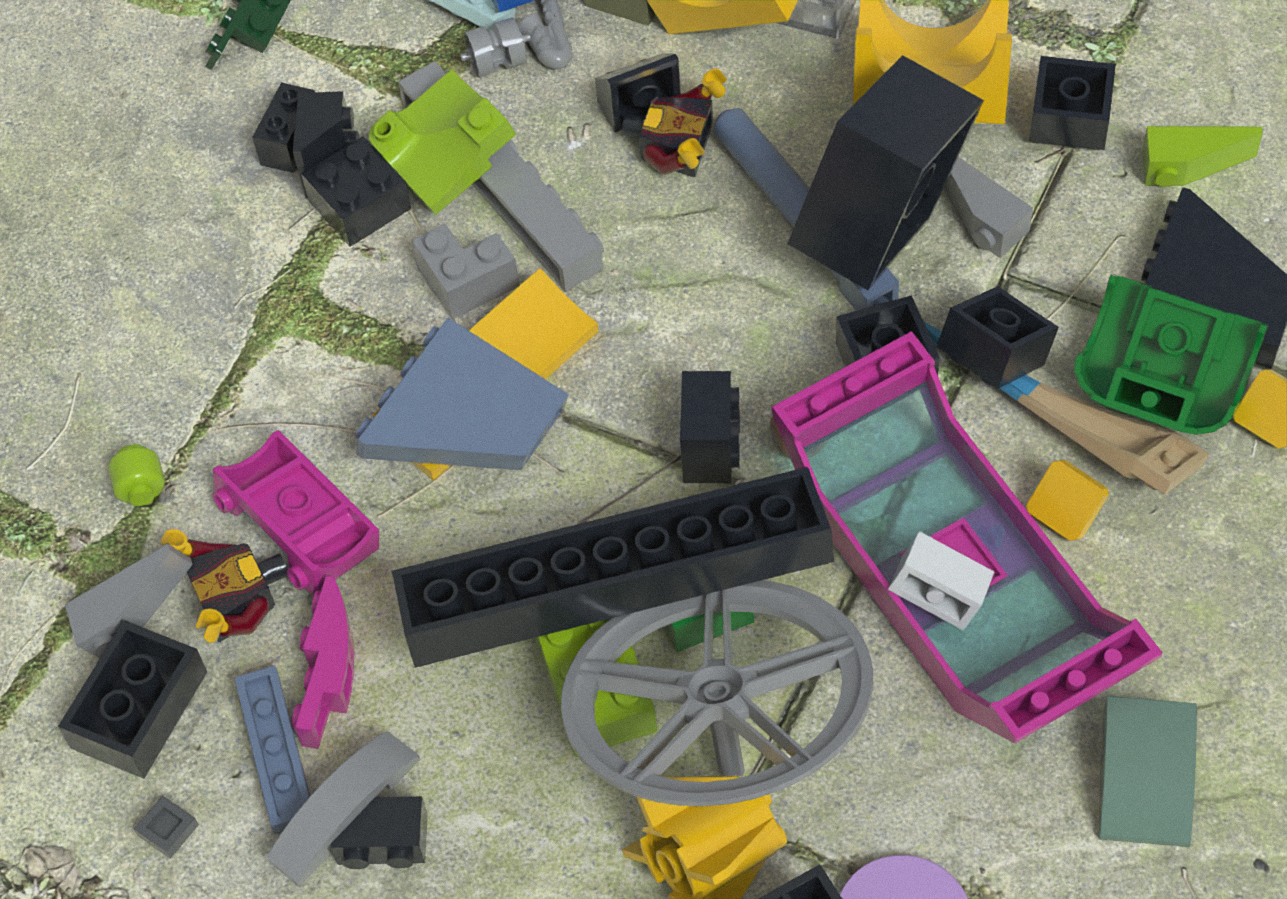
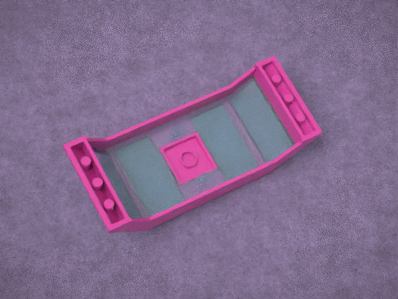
[772,331,1163,744]

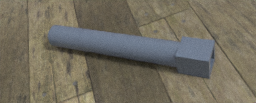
[713,108,899,311]

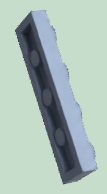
[234,665,310,834]

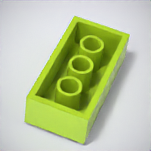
[535,619,657,758]

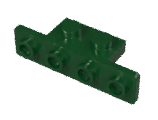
[205,0,291,70]

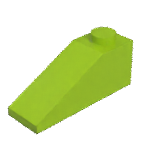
[1142,126,1263,187]

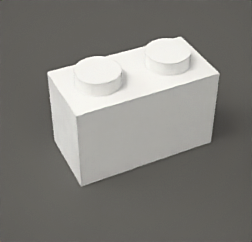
[888,531,994,631]

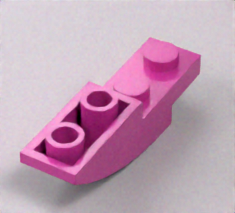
[292,576,355,749]

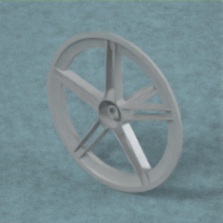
[561,580,873,806]

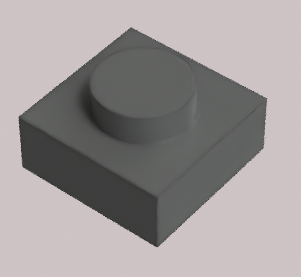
[134,795,199,859]

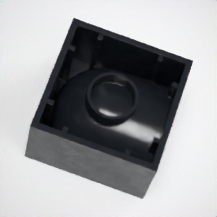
[787,55,984,290]

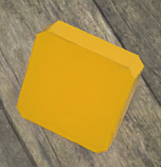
[1233,369,1287,449]
[1026,460,1109,541]

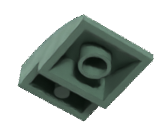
[1099,696,1197,847]

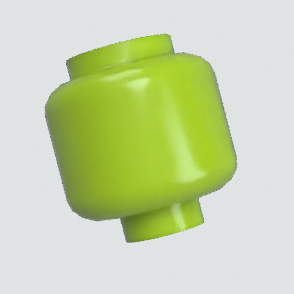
[108,444,165,506]

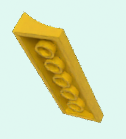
[373,268,599,481]

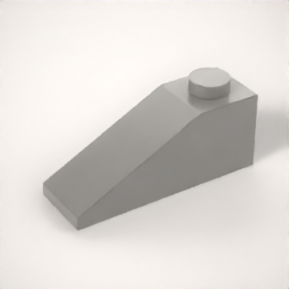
[944,157,1033,258]
[65,544,193,658]

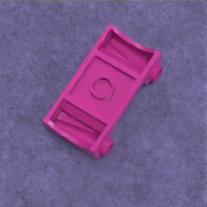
[212,430,379,593]

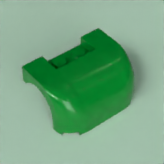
[1074,274,1269,435]

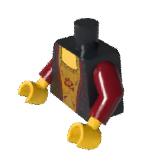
[622,68,727,177]
[160,529,288,643]

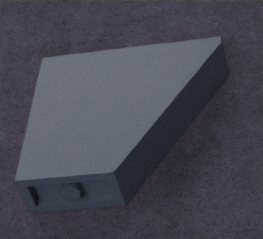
[355,318,569,470]

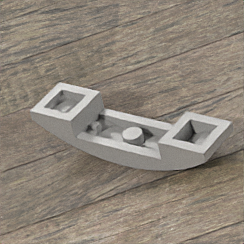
[266,731,420,887]

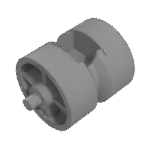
[460,17,531,77]

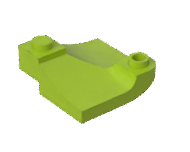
[369,69,516,215]

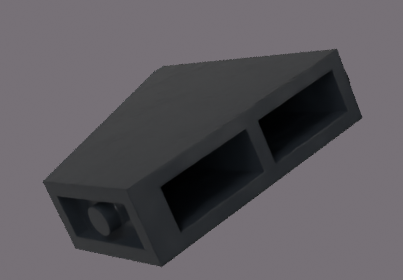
[1141,187,1287,369]

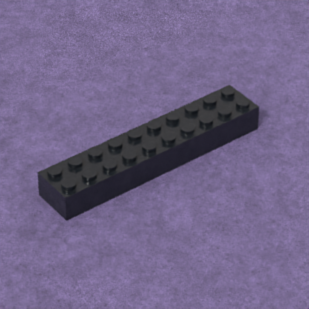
[392,467,834,668]

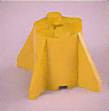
[622,775,787,899]

